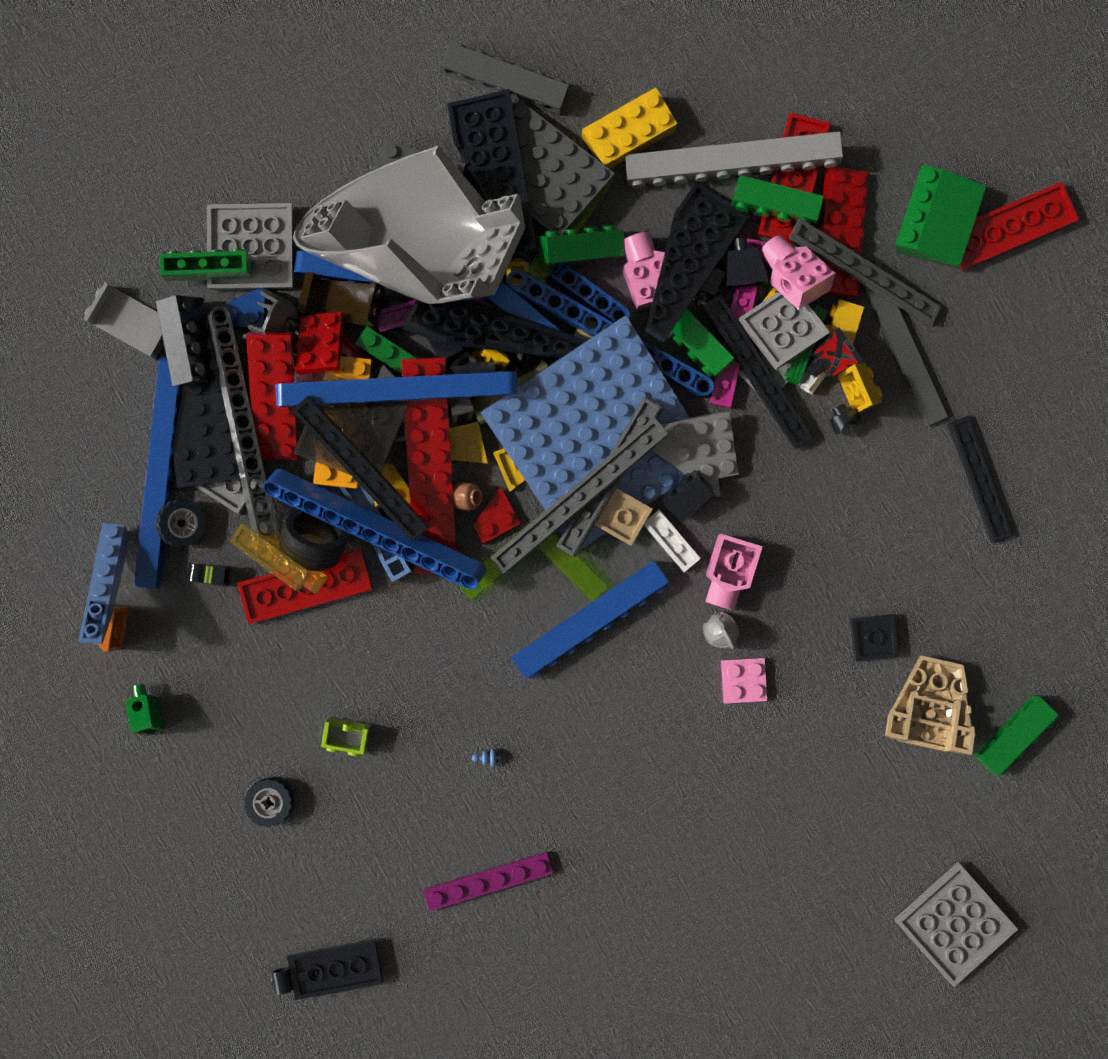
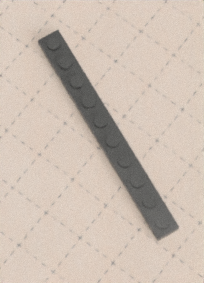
[491,417,670,575]

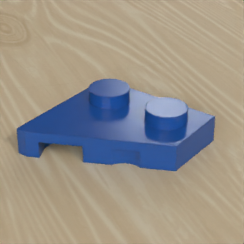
[221,288,267,329]

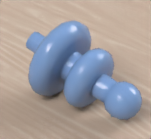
[472,749,501,767]

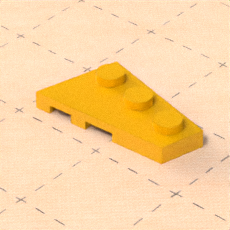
[450,422,488,463]

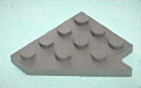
[652,411,738,497]

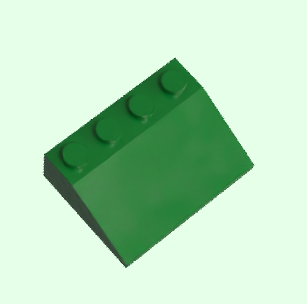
[895,165,986,268]

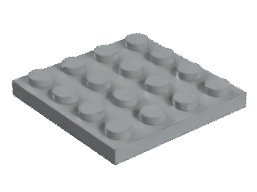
[207,203,294,290]
[894,862,1018,987]

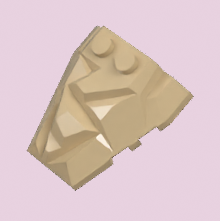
[885,656,975,755]

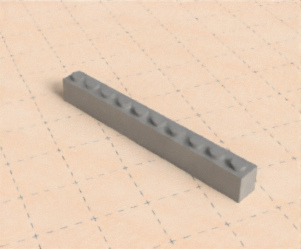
[625,132,843,188]

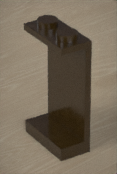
[297,272,385,327]

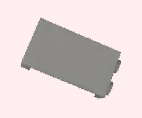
[84,282,164,360]

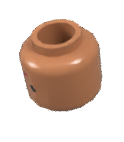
[453,482,482,511]

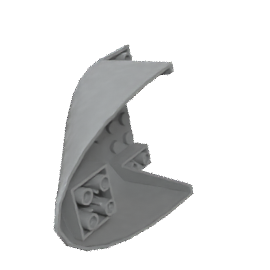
[293,146,525,304]

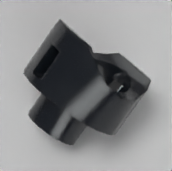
[829,403,862,435]

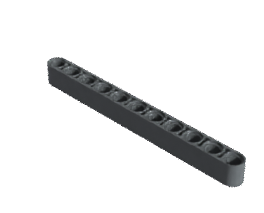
[207,306,276,539]

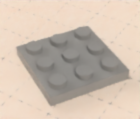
[738,292,830,371]

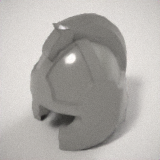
[703,612,739,649]

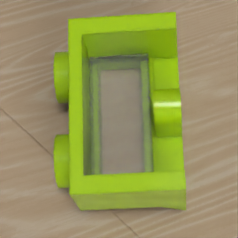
[321,717,371,756]

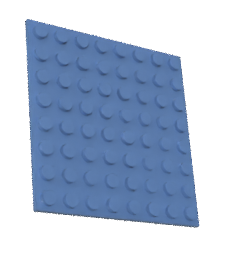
[480,315,689,550]

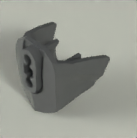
[242,289,301,351]

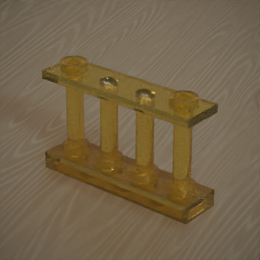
[230,523,329,594]

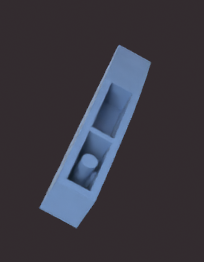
[79,523,129,644]

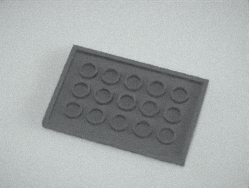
[466,100,615,234]

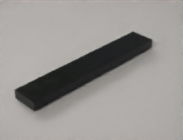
[947,416,1013,543]

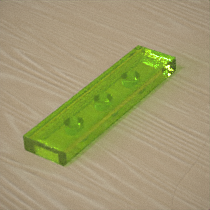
[538,534,607,602]

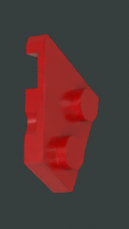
[473,488,520,544]

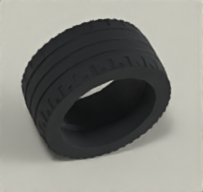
[279,509,348,572]

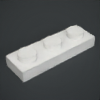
[644,510,701,572]

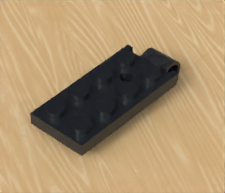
[271,939,383,1000]

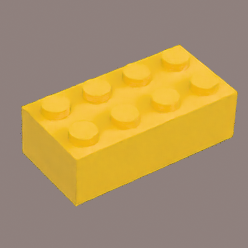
[582,87,677,169]

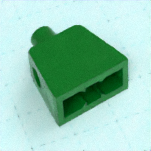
[126,684,166,736]

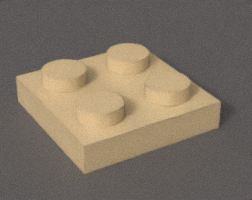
[595,488,653,546]

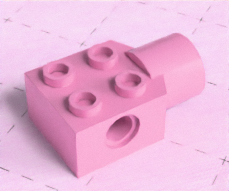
[623,232,664,311]
[760,235,835,310]
[705,534,763,611]

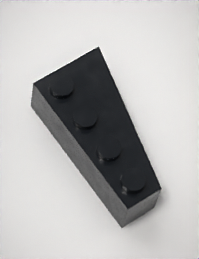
[156,295,207,387]

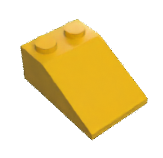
[838,363,883,413]

